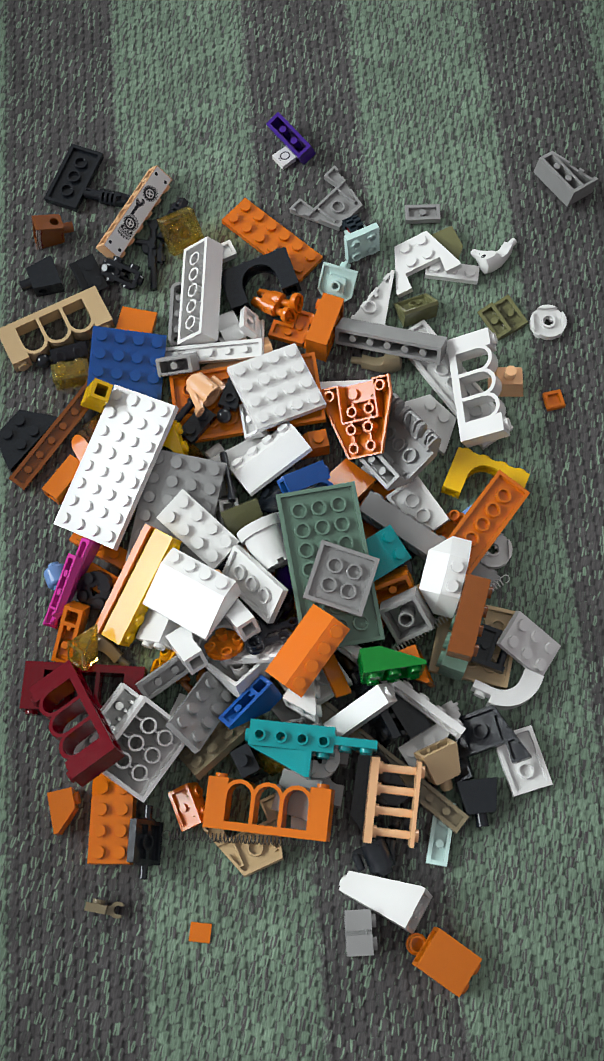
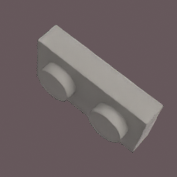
[404,204,441,224]

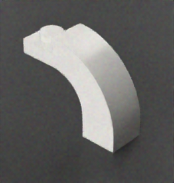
[470,668,544,710]

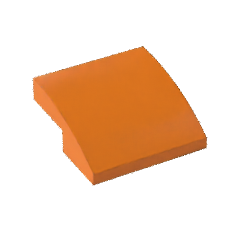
[116,306,158,334]

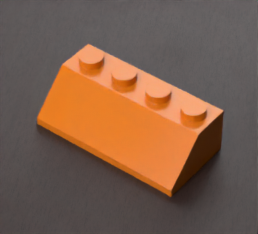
[265,604,350,698]

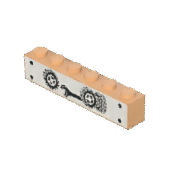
[96,165,172,258]

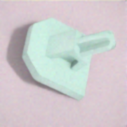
[317,260,358,302]

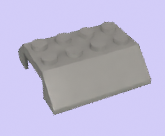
[358,393,441,491]

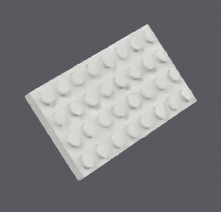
[53,385,179,551]

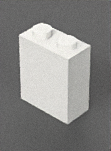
[136,608,181,651]

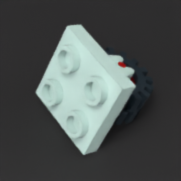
[342,215,380,263]

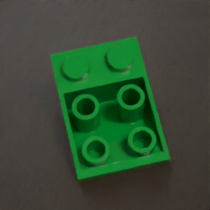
[357,646,427,686]

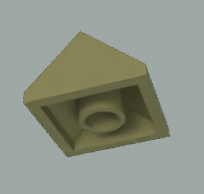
[393,293,439,328]

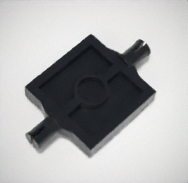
[127,805,163,880]

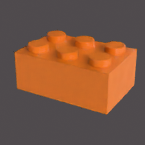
[303,292,344,362]

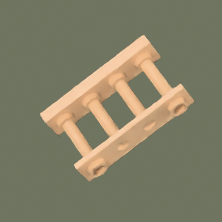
[362,755,425,848]

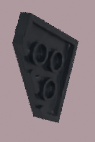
[350,746,410,832]

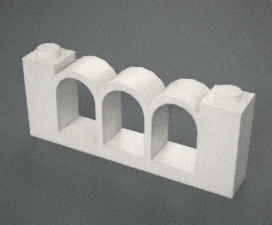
[447,327,511,448]

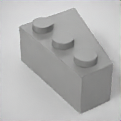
[533,151,598,207]

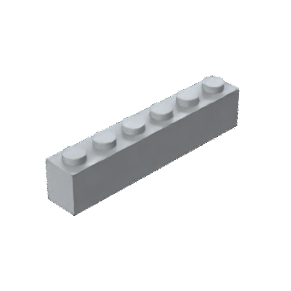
[335,317,447,364]

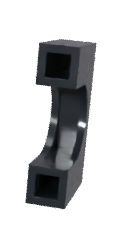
[221,247,302,316]

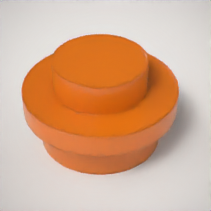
[405,933,426,955]

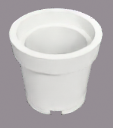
[236,512,288,573]

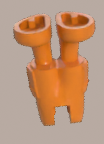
[251,288,304,324]

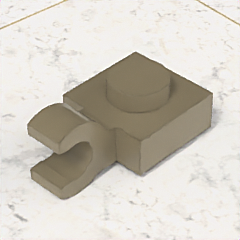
[84,899,125,919]

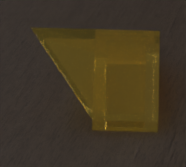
[67,624,98,671]

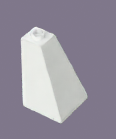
[339,871,433,934]

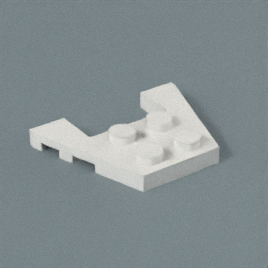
[394,231,462,298]

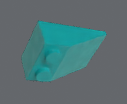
[366,525,411,582]

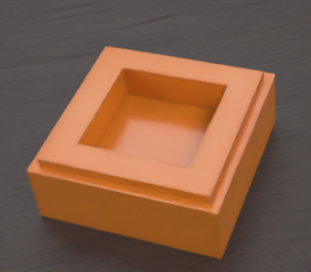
[542,389,566,412]

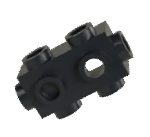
[101,256,145,290]

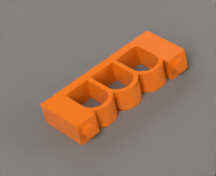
[202,772,335,842]

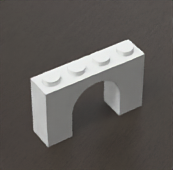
[165,598,261,675]

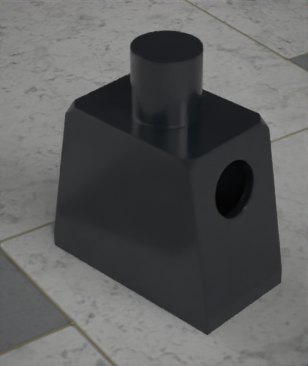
[19,255,65,297]
[230,743,271,783]
[455,777,497,828]

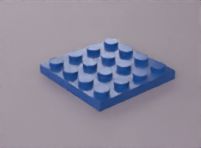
[87,326,167,400]

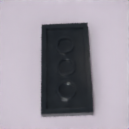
[44,144,104,212]
[349,665,401,748]

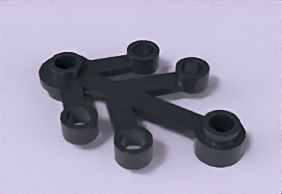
[245,593,299,655]

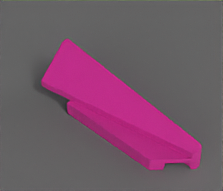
[43,537,101,628]

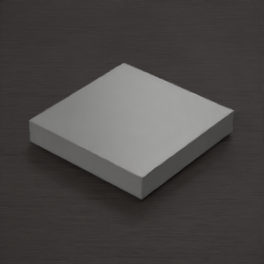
[271,769,324,821]

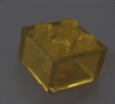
[157,206,204,256]

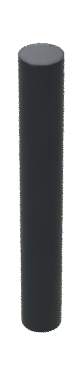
[220,451,236,503]

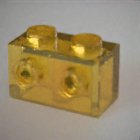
[51,358,89,391]

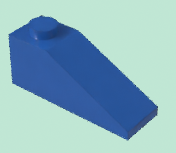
[218,674,283,730]

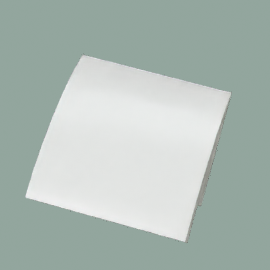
[74,683,185,803]

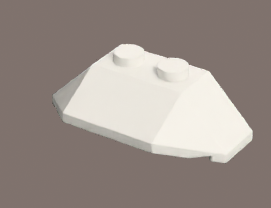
[419,536,472,618]

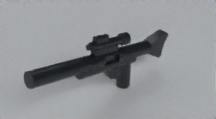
[135,218,166,291]

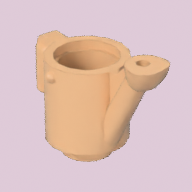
[186,372,225,418]

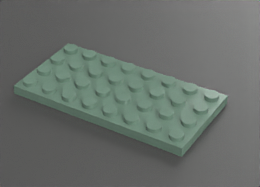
[275,481,385,648]

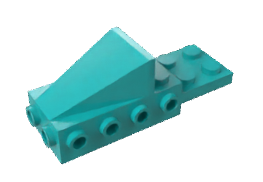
[245,719,378,780]

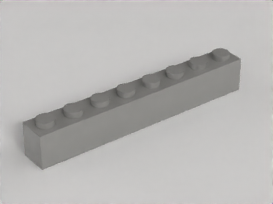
[360,491,500,592]

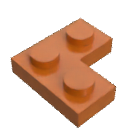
[268,310,313,347]

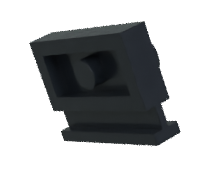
[69,253,109,292]

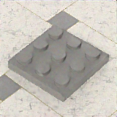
[303,540,380,618]

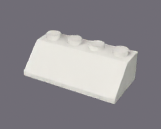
[230,422,312,497]

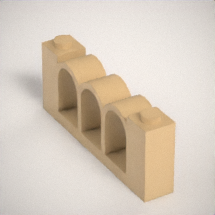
[0,286,115,372]

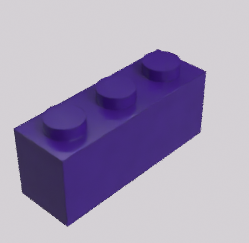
[266,112,316,165]

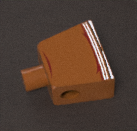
[32,214,74,250]

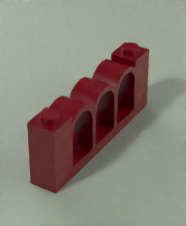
[29,660,125,787]
[19,661,148,716]

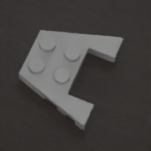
[289,165,362,231]

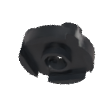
[76,570,114,610]

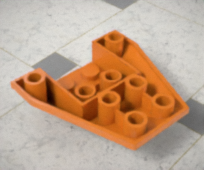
[321,374,393,460]

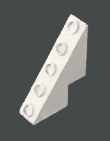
[282,673,322,724]

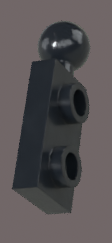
[36,340,90,368]
[216,377,241,424]

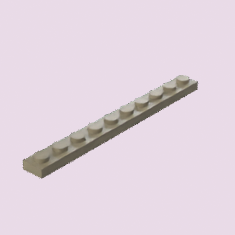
[321,701,469,834]

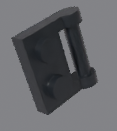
[174,397,217,445]
[470,623,508,674]

